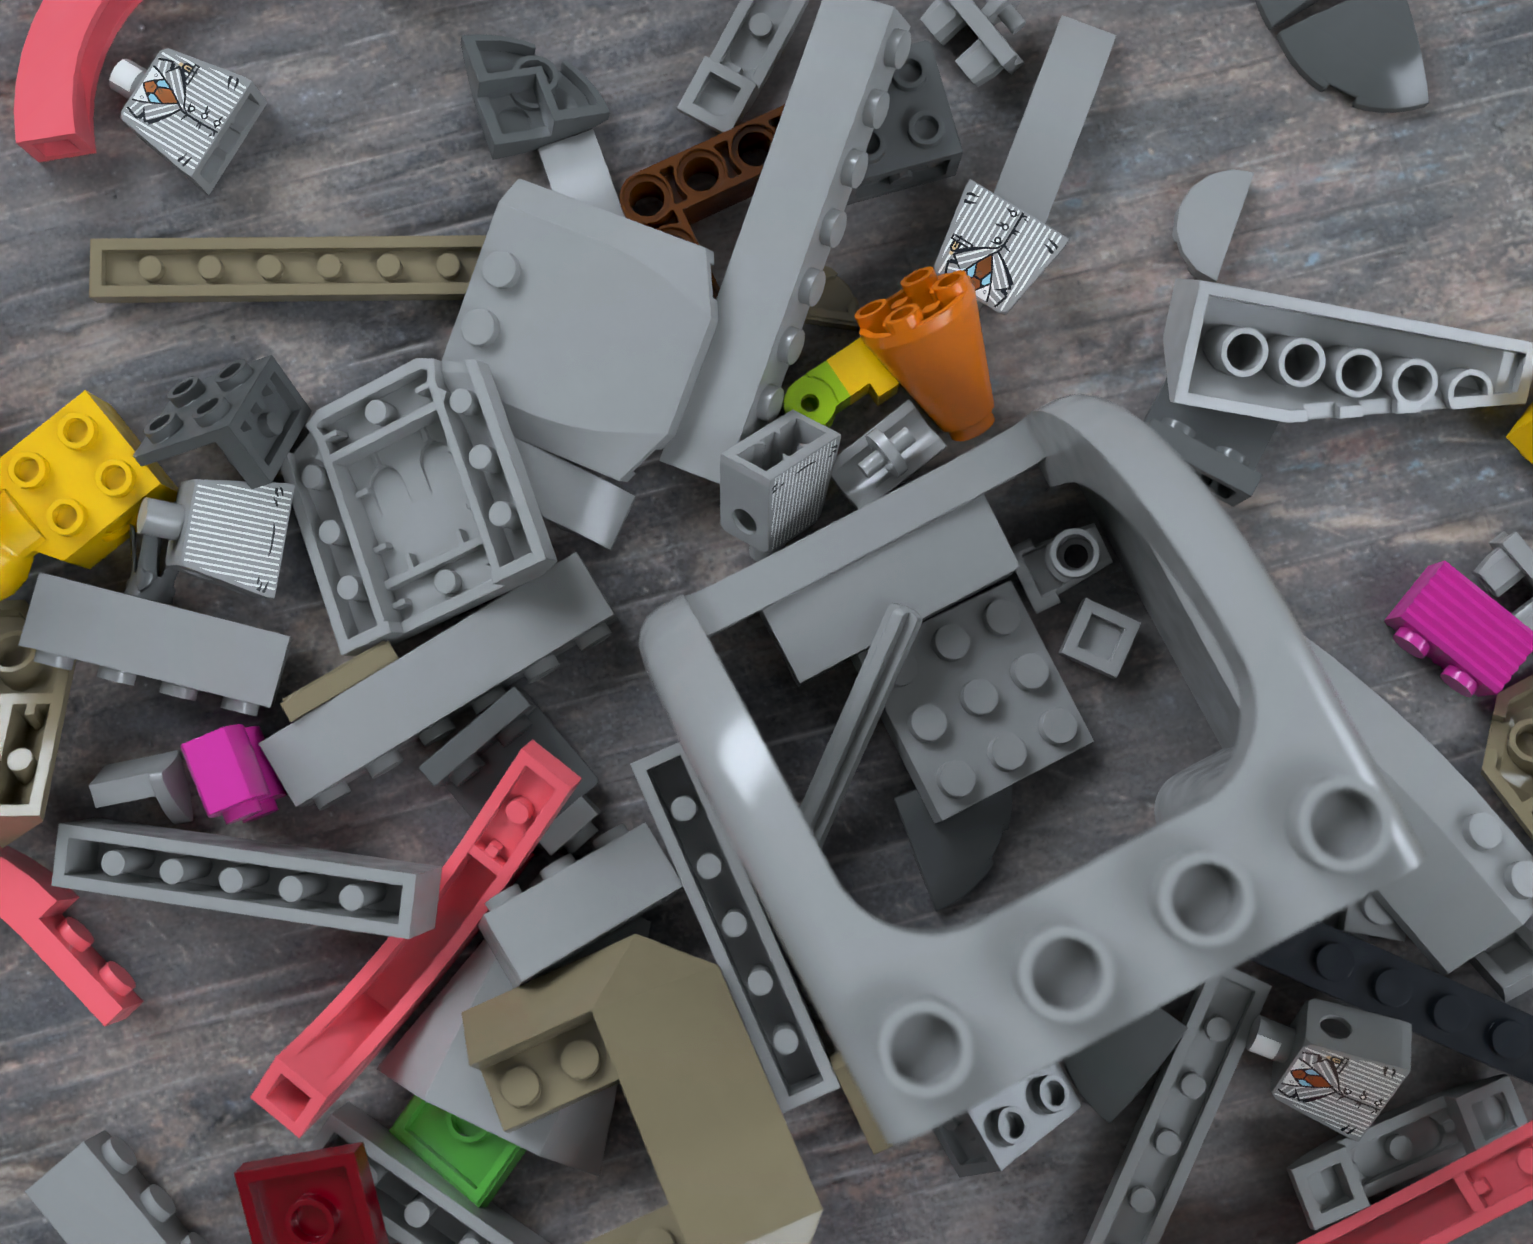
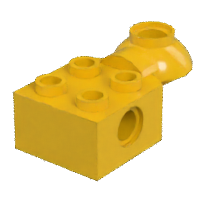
[0,390,178,601]

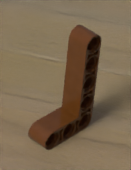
[619,104,785,299]

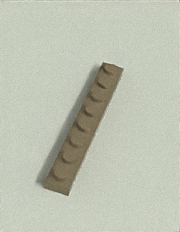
[89,235,486,303]

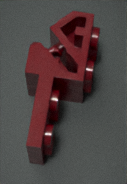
[234,1142,401,1244]

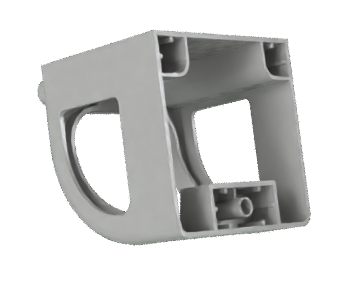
[638,394,1426,1145]

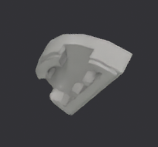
[1172,169,1254,282]

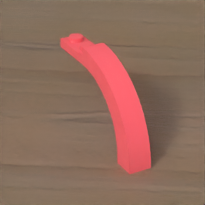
[14,0,142,162]
[250,740,582,1138]
[0,846,144,1026]
[1296,1120,1533,1244]

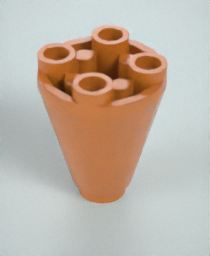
[855,267,995,441]

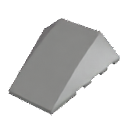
[376,873,651,1177]

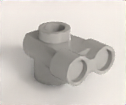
[1011,523,1113,614]

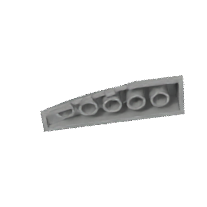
[1163,278,1533,423]
[1305,636,1533,975]

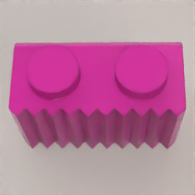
[1384,560,1533,697]

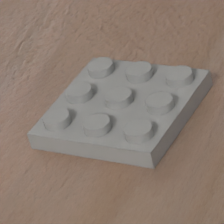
[851,580,1094,824]

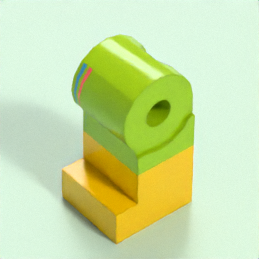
[784,337,899,428]

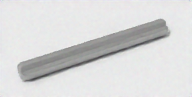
[799,603,922,850]

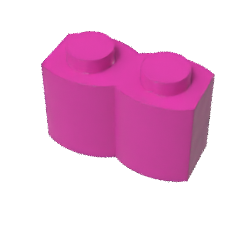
[180,724,287,825]

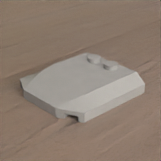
[442,178,719,482]
[280,358,558,656]

